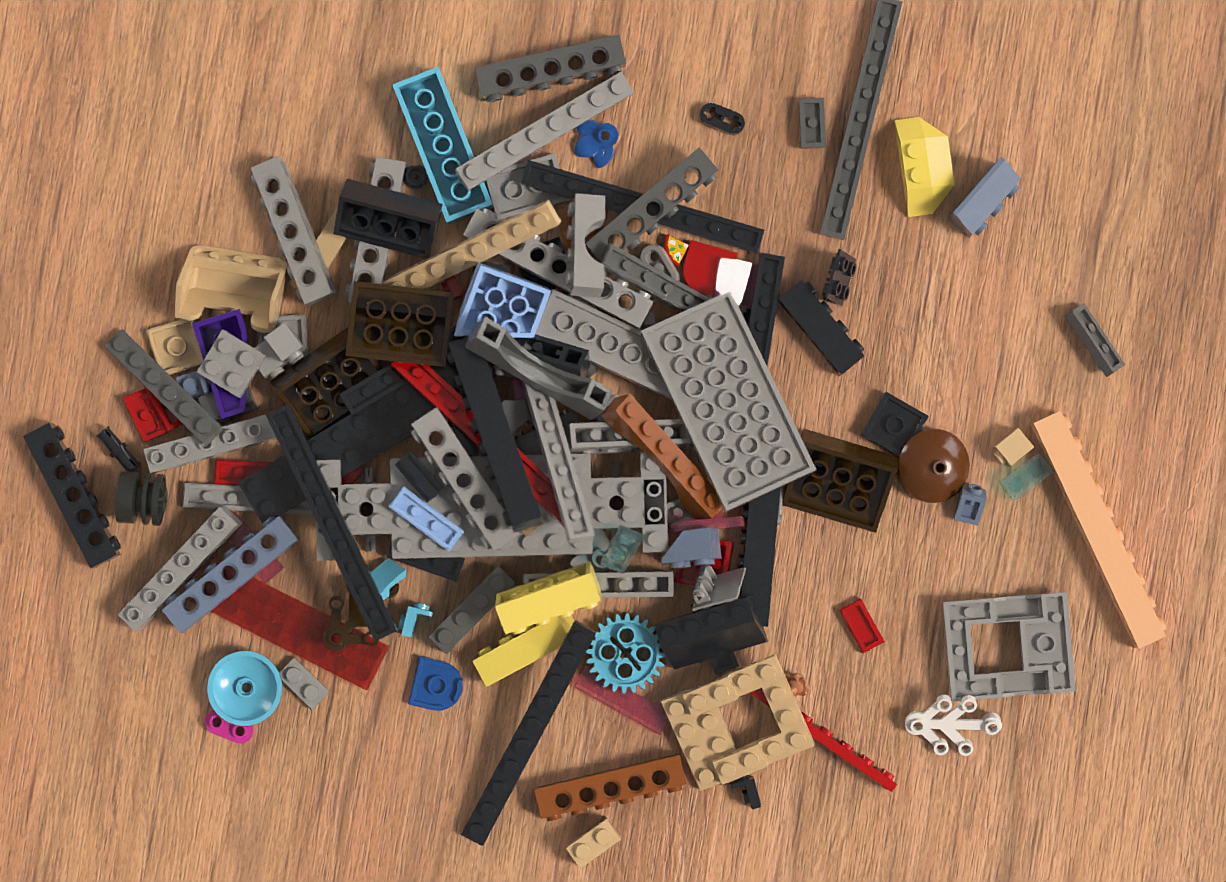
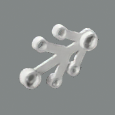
[905,695,1002,756]

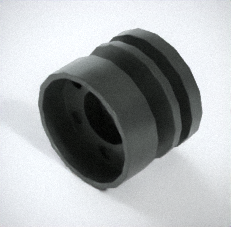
[115,471,168,526]

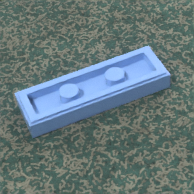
[389,486,464,552]

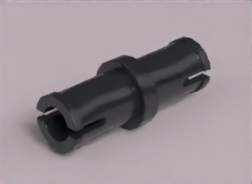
[96,426,140,472]

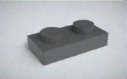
[799,98,826,149]

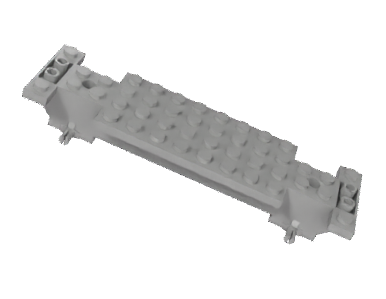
[316,452,668,561]

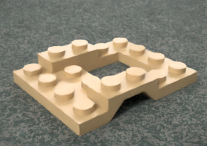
[661,654,815,791]

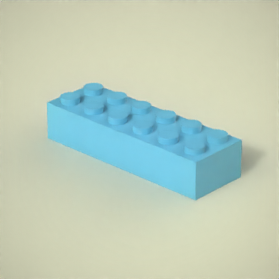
[392,67,494,226]

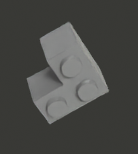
[255,322,307,379]

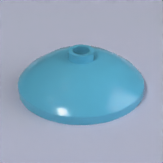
[207,651,282,726]

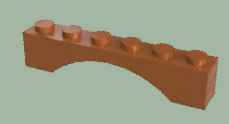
[600,394,722,521]

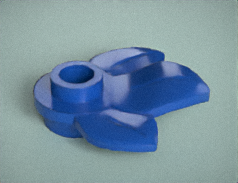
[574,120,619,168]

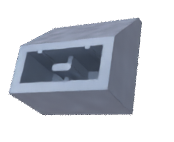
[662,528,722,569]

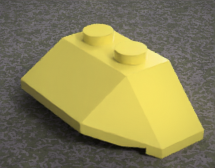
[894,117,955,218]

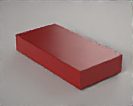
[839,598,885,654]

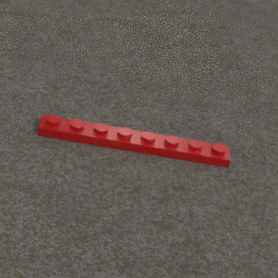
[732,669,897,792]

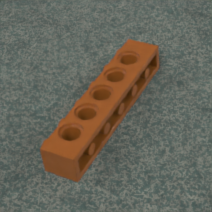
[534,754,686,821]

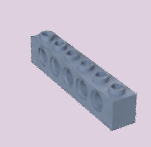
[162,516,300,633]

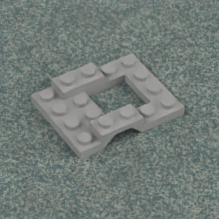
[942,592,1076,702]

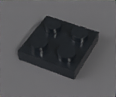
[861,392,929,456]

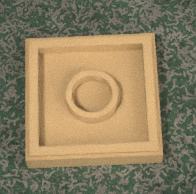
[146,319,203,375]

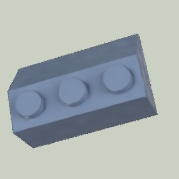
[947,157,1021,237]

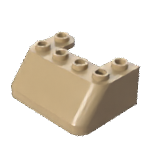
[175,245,287,333]

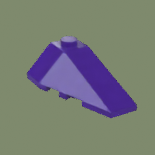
[192,309,247,419]

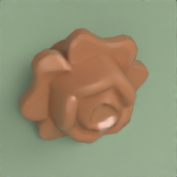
[785,673,810,696]

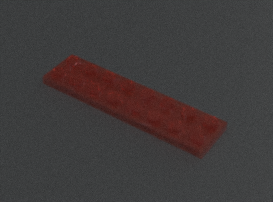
[190,557,390,690]

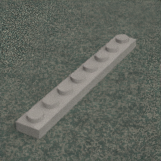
[454,72,634,192]
[521,380,595,544]

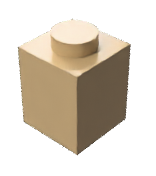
[993,428,1034,466]

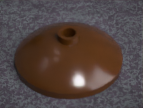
[897,429,970,503]

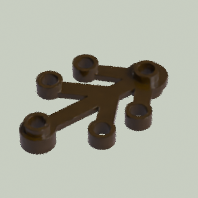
[324,583,399,652]

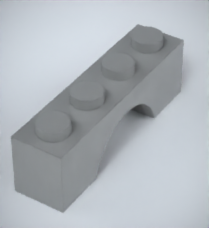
[566,193,605,298]

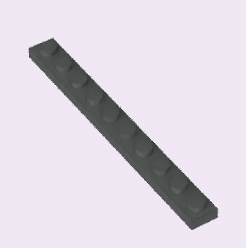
[820,0,903,240]

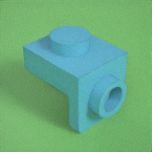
[398,602,434,637]

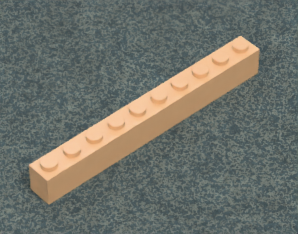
[1030,411,1166,649]

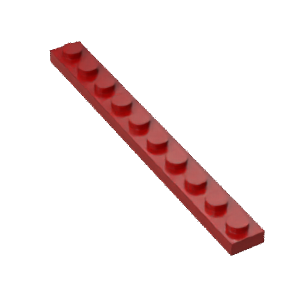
[391,361,563,526]

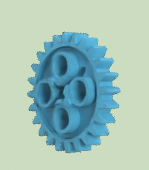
[586,613,666,694]

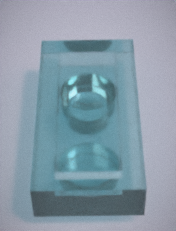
[999,452,1054,502]
[600,525,643,574]

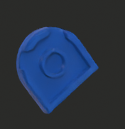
[408,656,463,711]

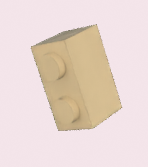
[566,817,621,869]

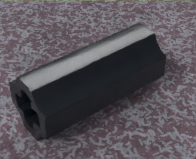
[394,451,444,503]

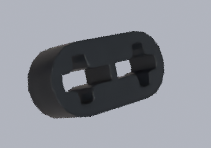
[700,103,745,136]

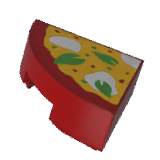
[665,234,689,267]

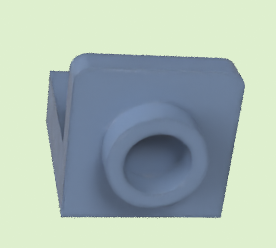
[176,369,212,398]
[954,484,987,526]

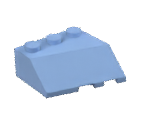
[454,262,551,338]

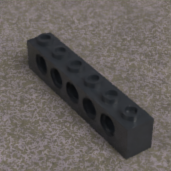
[23,423,121,569]

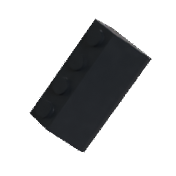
[333,179,443,259]
[654,594,768,670]

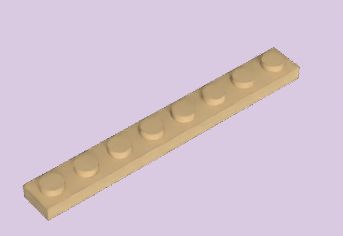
[383,200,561,289]

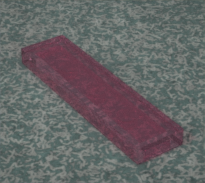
[574,665,669,735]

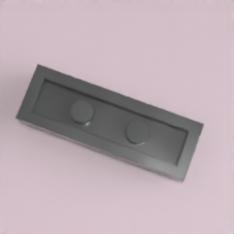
[1065,303,1125,377]

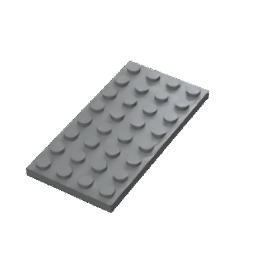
[640,290,816,512]

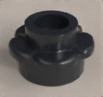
[404,165,428,189]

